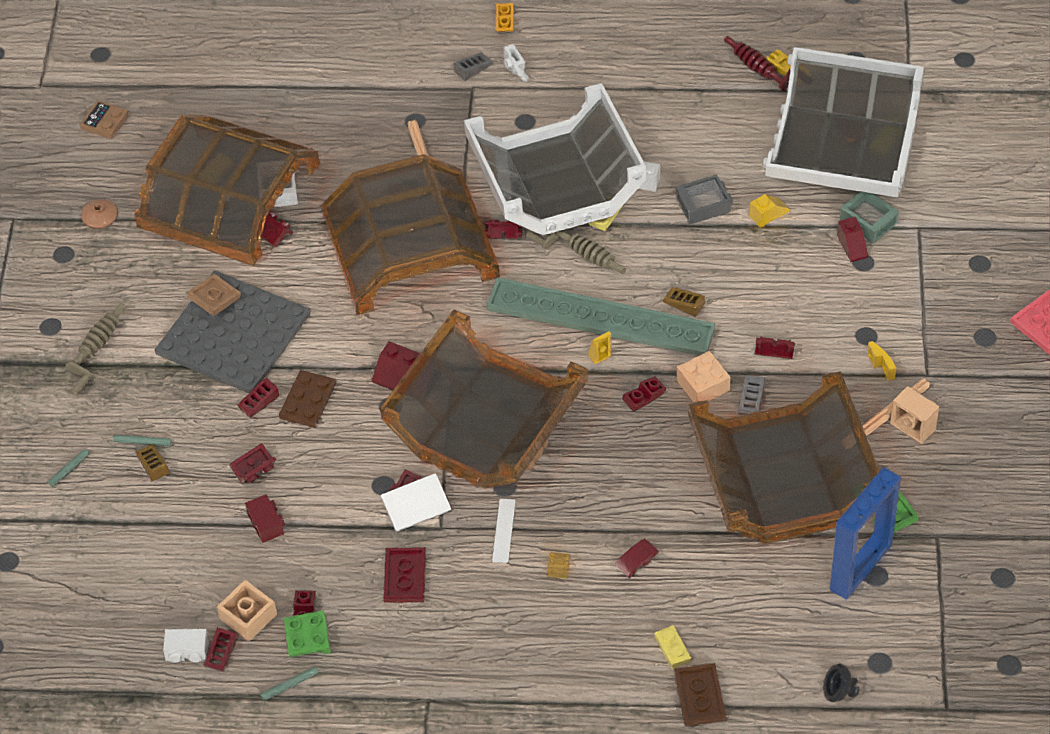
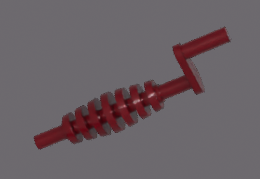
[724,36,813,91]

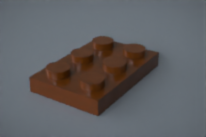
[279,370,336,428]
[674,663,726,727]

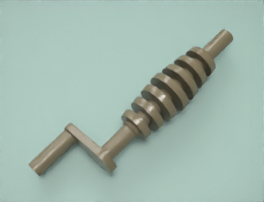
[526,230,626,274]
[65,303,126,396]

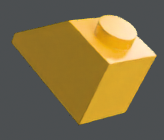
[749,194,790,228]

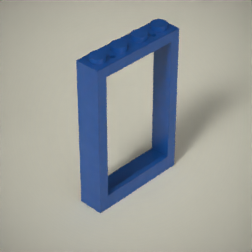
[830,467,901,600]

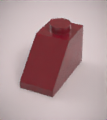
[837,216,868,262]

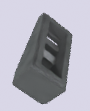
[454,52,492,81]
[738,375,765,417]

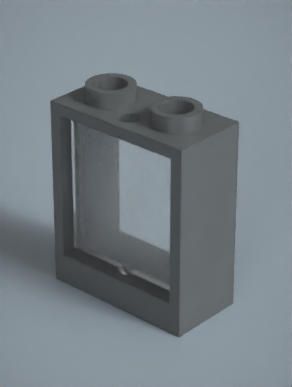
[676,174,733,225]

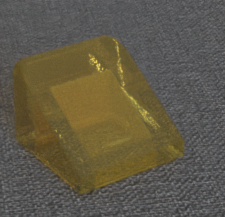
[547,552,570,579]

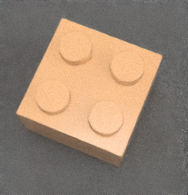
[677,351,730,407]
[890,386,939,444]
[217,580,277,641]

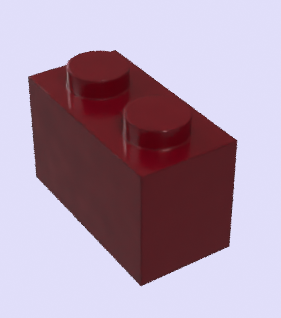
[245,494,285,543]

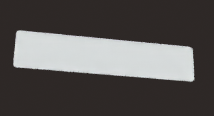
[492,499,515,563]

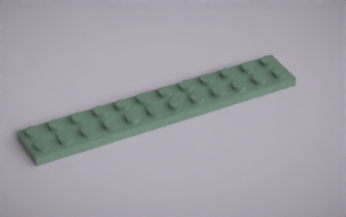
[486,277,715,356]

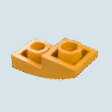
[496,3,514,32]

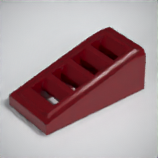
[237,377,279,418]
[204,627,238,672]

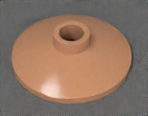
[81,199,118,228]

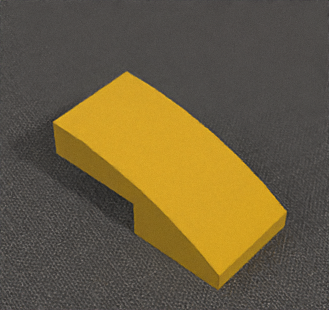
[867,341,896,381]

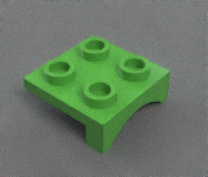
[284,610,331,657]

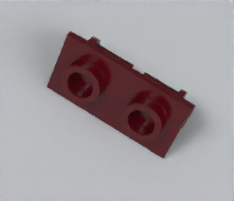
[485,220,522,239]
[754,336,795,359]

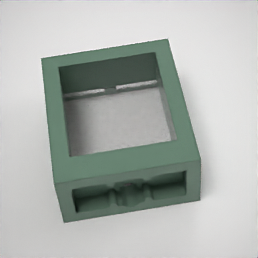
[840,192,899,244]

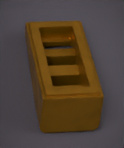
[663,287,705,317]
[135,444,169,482]

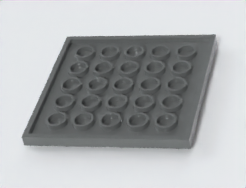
[155,270,311,393]

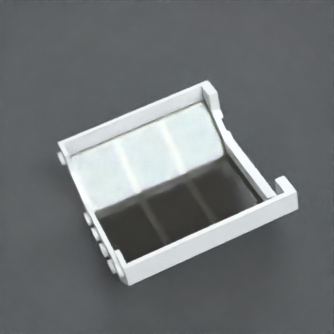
[763,47,924,197]
[464,83,646,235]

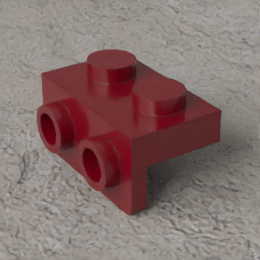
[249,208,294,247]
[229,443,277,484]

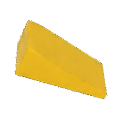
[588,331,611,364]

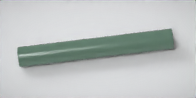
[113,434,172,446]
[260,666,319,701]

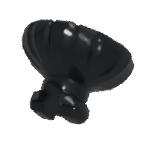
[823,663,859,703]

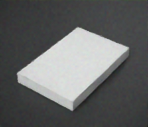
[381,473,451,532]

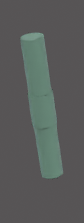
[48,449,90,487]

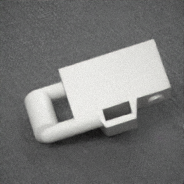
[503,44,529,81]

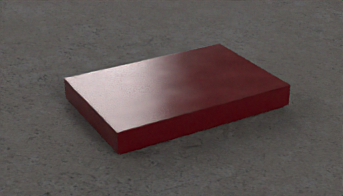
[383,547,426,603]

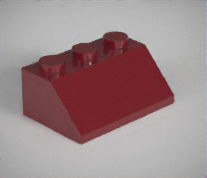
[372,341,441,402]

